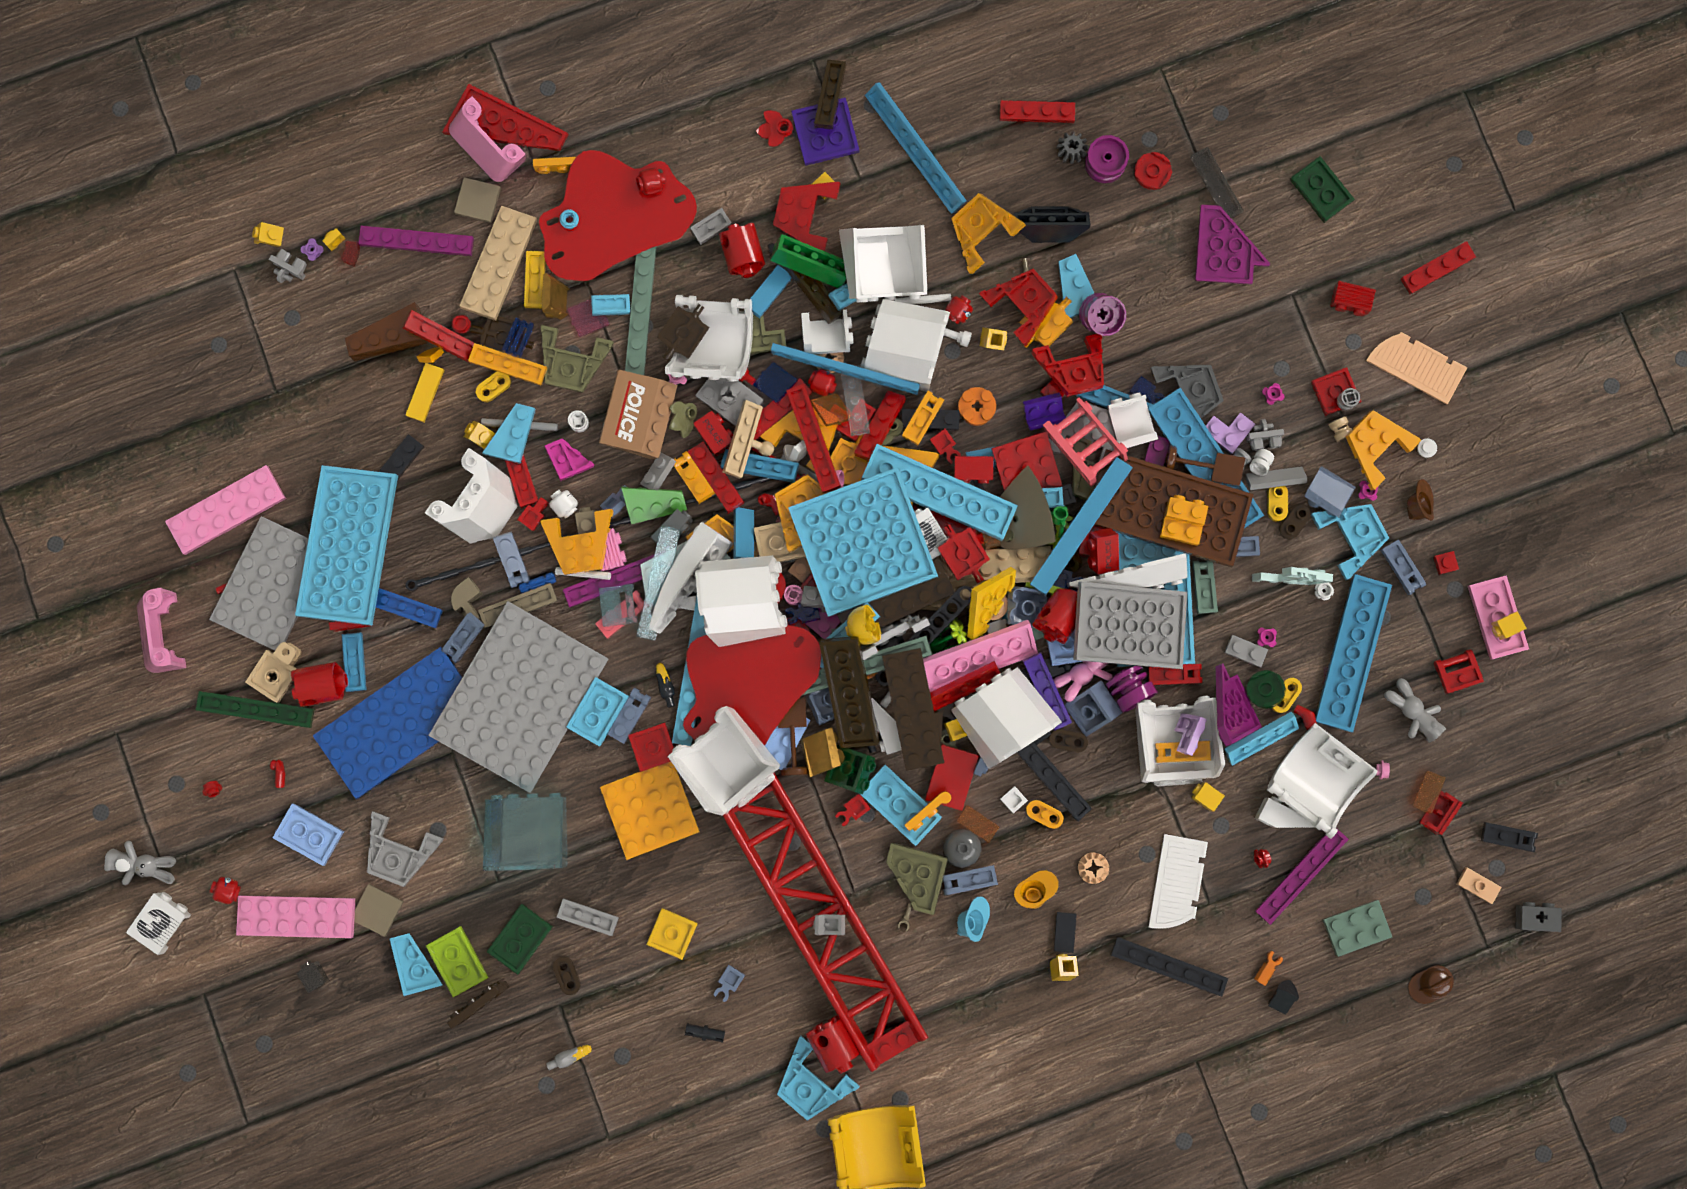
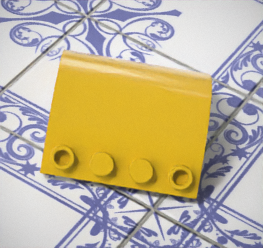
[827,1105,926,1189]

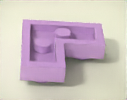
[1206,413,1255,455]
[1174,713,1207,756]

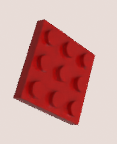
[991,431,1063,491]

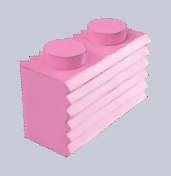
[601,529,627,572]

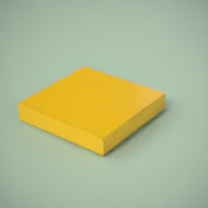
[646,908,698,960]

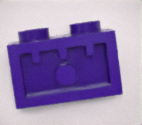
[1023,392,1066,430]

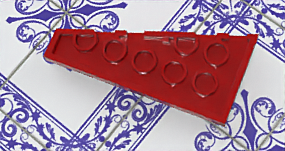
[442,84,568,151]

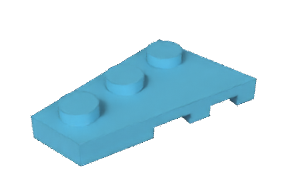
[1058,254,1094,318]
[483,403,536,464]
[390,933,442,996]

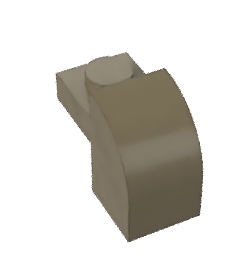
[451,577,483,620]

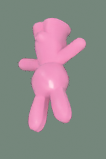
[1053,661,1113,702]

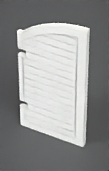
[1148,834,1208,928]

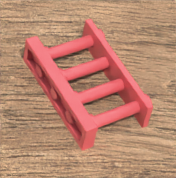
[1043,397,1128,487]

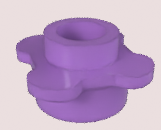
[301,238,324,261]

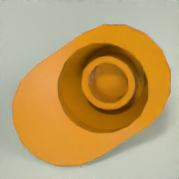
[1014,870,1058,909]

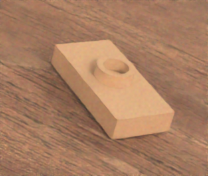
[1457,867,1502,904]

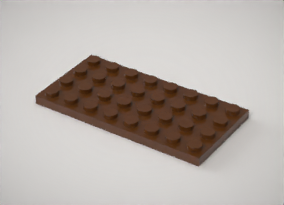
[1093,449,1254,568]

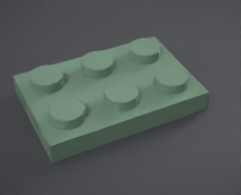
[1322,900,1392,957]

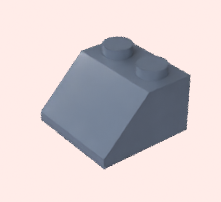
[1064,681,1122,736]

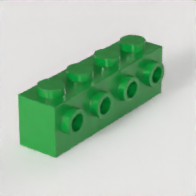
[770,234,846,288]

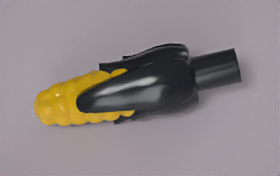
[656,663,675,708]

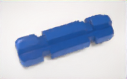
[519,572,556,593]

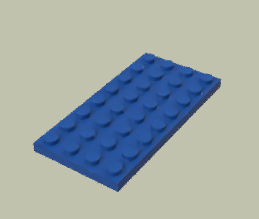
[313,647,463,799]

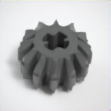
[1056,131,1089,164]

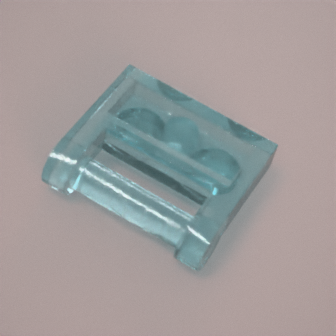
[599,584,638,627]

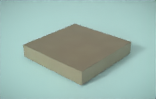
[454,177,501,223]
[354,884,404,937]

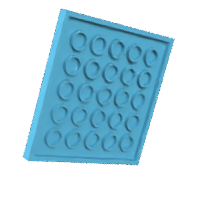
[788,467,938,617]

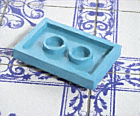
[567,677,629,746]

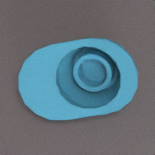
[957,897,990,942]

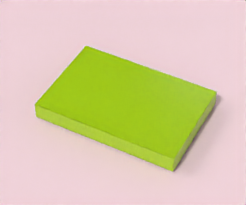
[426,926,489,997]

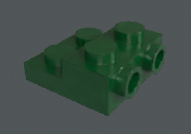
[824,745,876,795]

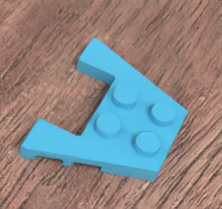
[1311,504,1389,581]
[777,1036,860,1120]

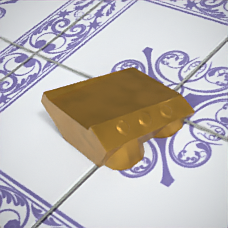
[542,273,570,320]
[800,727,845,778]

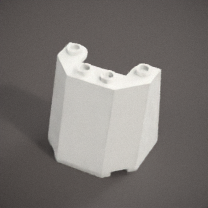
[839,225,927,302]
[860,299,950,392]
[425,448,518,544]
[695,555,787,647]
[951,667,1062,769]
[1135,696,1225,786]
[668,706,780,815]

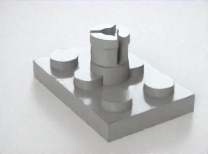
[695,378,764,427]

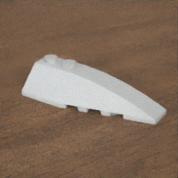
[649,522,733,634]
[1067,553,1188,589]

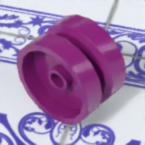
[1085,135,1129,183]

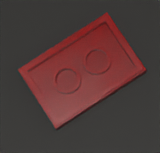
[925,744,979,811]

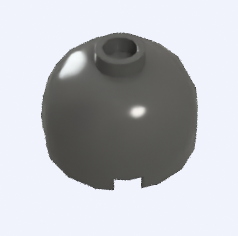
[943,829,982,868]

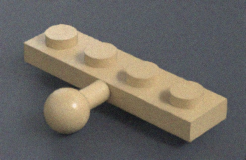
[722,400,774,479]

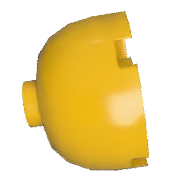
[845,605,881,645]

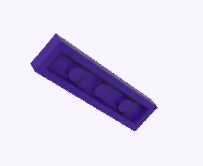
[1022,652,1072,731]

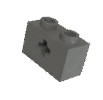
[1515,902,1562,932]

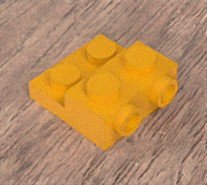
[1160,495,1208,546]

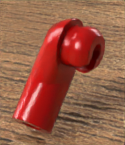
[758,493,779,516]
[1294,705,1317,730]
[270,759,286,788]

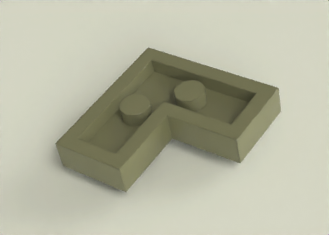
[751,314,786,354]

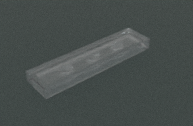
[840,365,870,436]

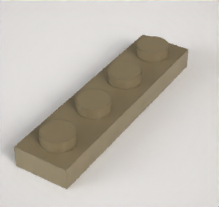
[478,583,558,629]

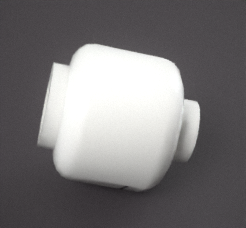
[549,490,578,518]

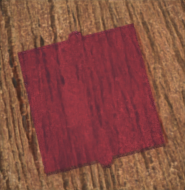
[567,299,610,338]

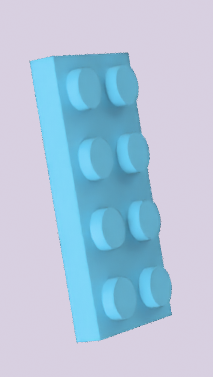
[860,765,942,846]

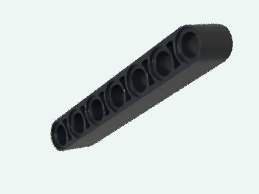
[876,585,974,686]

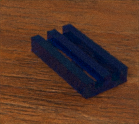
[502,318,534,358]

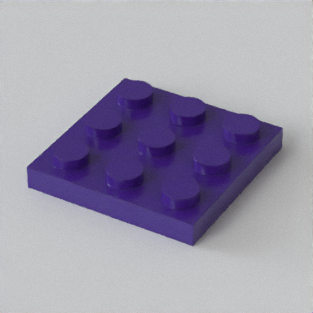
[791,98,859,166]

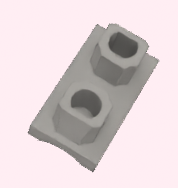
[269,249,307,283]
[1246,419,1284,451]

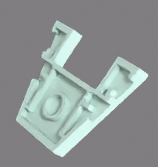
[1252,567,1333,585]

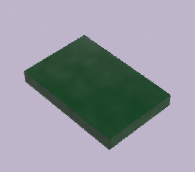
[1289,156,1355,223]
[487,904,554,975]

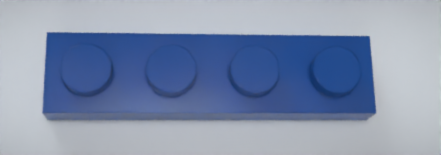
[376,588,443,628]

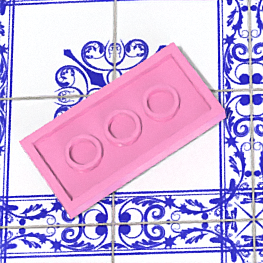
[1468,575,1529,660]

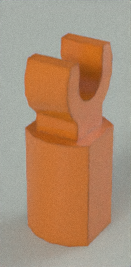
[1254,951,1283,986]

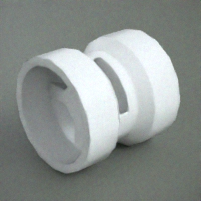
[568,410,589,433]
[1249,449,1274,476]

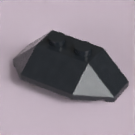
[1013,206,1091,243]

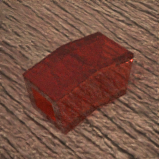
[341,241,360,267]

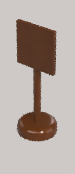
[1165,445,1246,486]
[778,698,808,776]

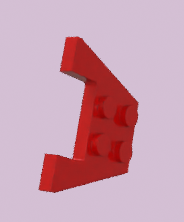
[773,182,841,251]
[979,268,1058,347]
[1031,334,1104,397]

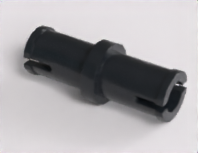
[684,1023,725,1043]

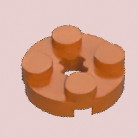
[958,387,996,426]

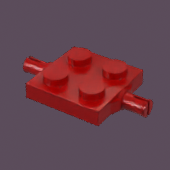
[936,524,990,584]

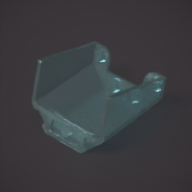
[483,793,567,871]

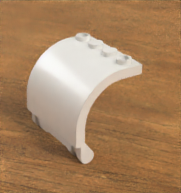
[665,295,753,381]
[1267,723,1377,839]

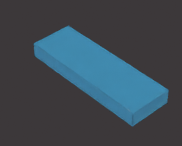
[750,265,792,319]
[734,507,754,559]
[342,632,367,692]

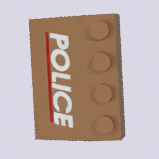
[599,370,677,459]

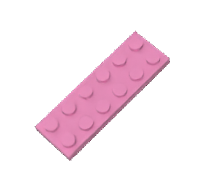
[165,465,286,555]
[923,620,1038,692]
[236,896,355,938]

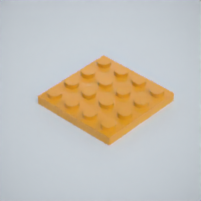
[600,762,700,860]

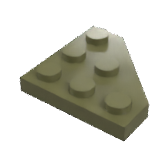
[886,843,948,915]

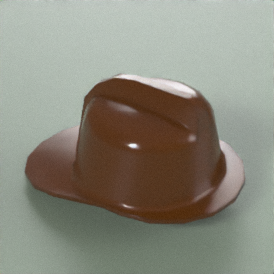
[1407,479,1434,521]
[1408,965,1454,1004]

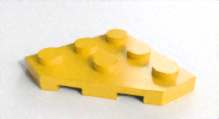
[967,567,1016,640]

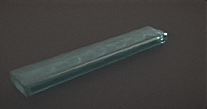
[636,526,680,640]

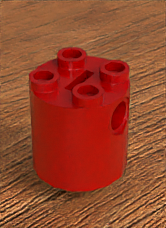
[719,223,765,278]
[1032,588,1077,644]
[291,662,348,707]
[806,1015,860,1074]

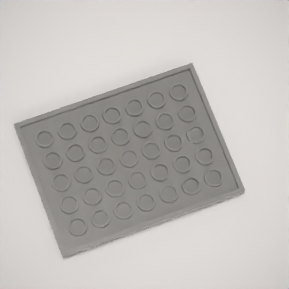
[428,601,608,793]

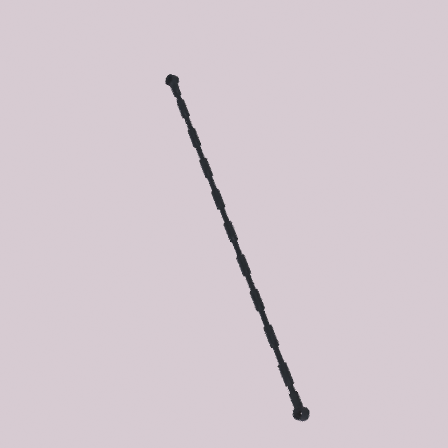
[406,476,779,592]

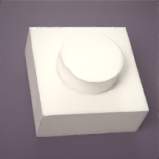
[1000,786,1028,814]

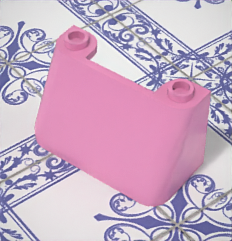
[449,97,526,182]
[137,588,186,673]

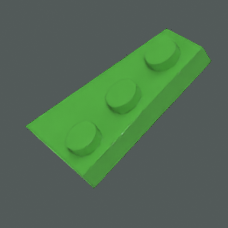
[621,487,687,524]

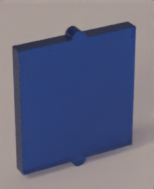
[753,362,798,403]

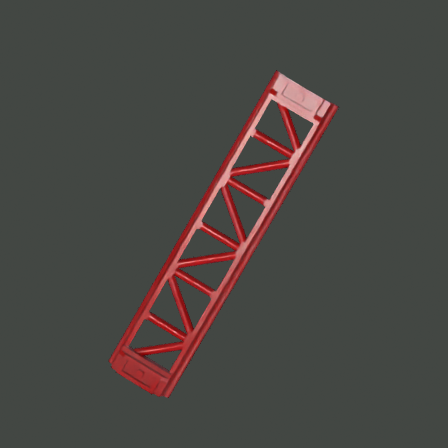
[722,773,929,1072]

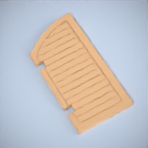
[1366,332,1467,405]

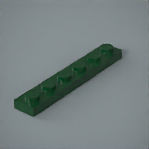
[195,691,315,728]

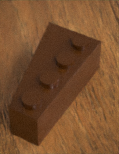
[345,302,428,361]

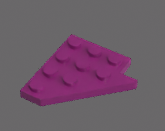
[1195,205,1270,285]
[1215,663,1262,746]

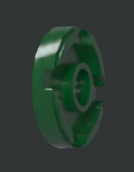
[1246,670,1286,709]

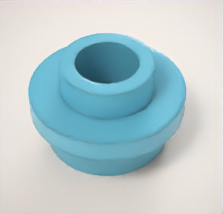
[560,210,579,229]

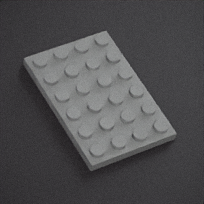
[209,516,309,650]
[1073,582,1187,669]

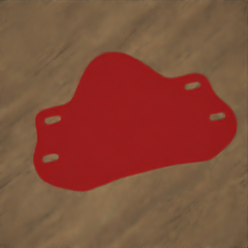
[539,150,697,281]
[683,625,821,746]

